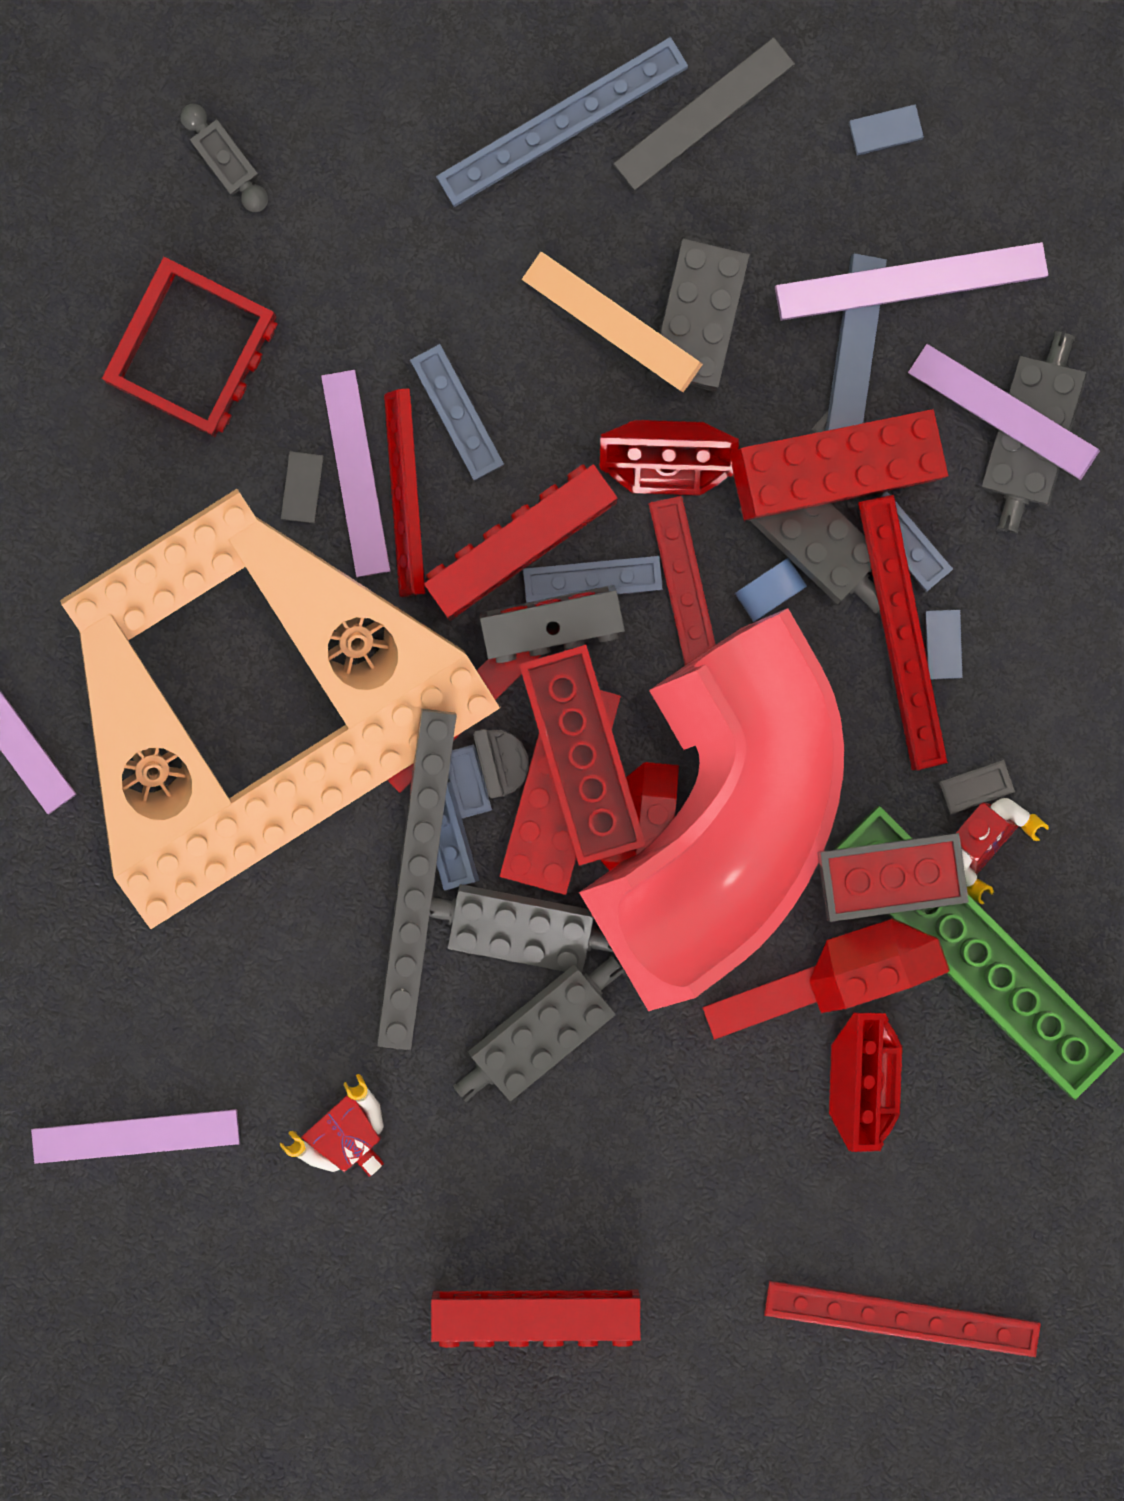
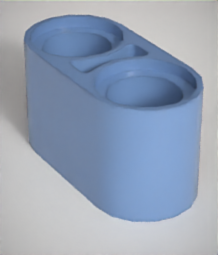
[735,558,807,622]

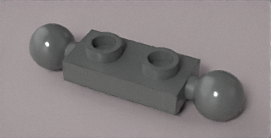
[180,103,268,212]

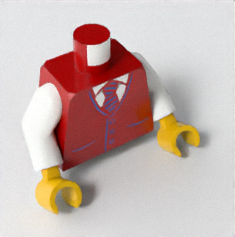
[956,798,1049,905]
[280,1074,384,1177]

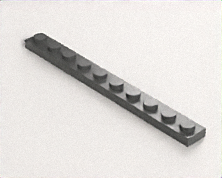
[376,709,457,1050]

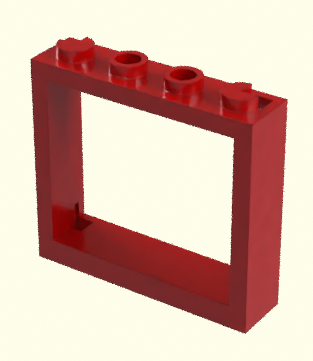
[102,257,278,438]

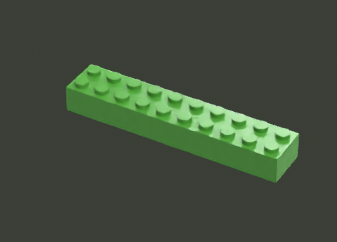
[833,806,1124,1100]

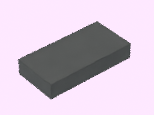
[281,451,324,524]
[473,729,503,799]
[938,760,1015,814]

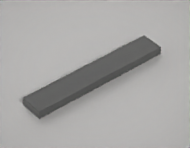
[613,37,795,192]

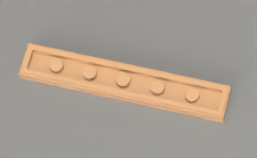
[522,252,703,392]

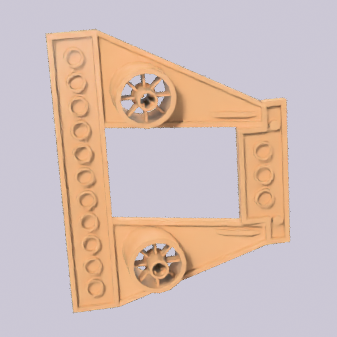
[60,489,500,929]

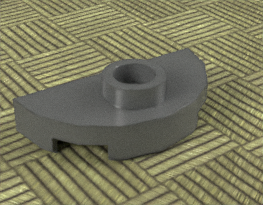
[487,730,529,798]

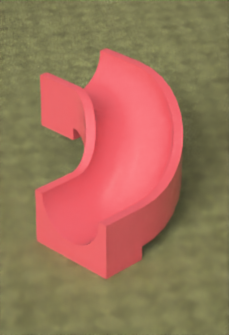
[579,608,844,1011]

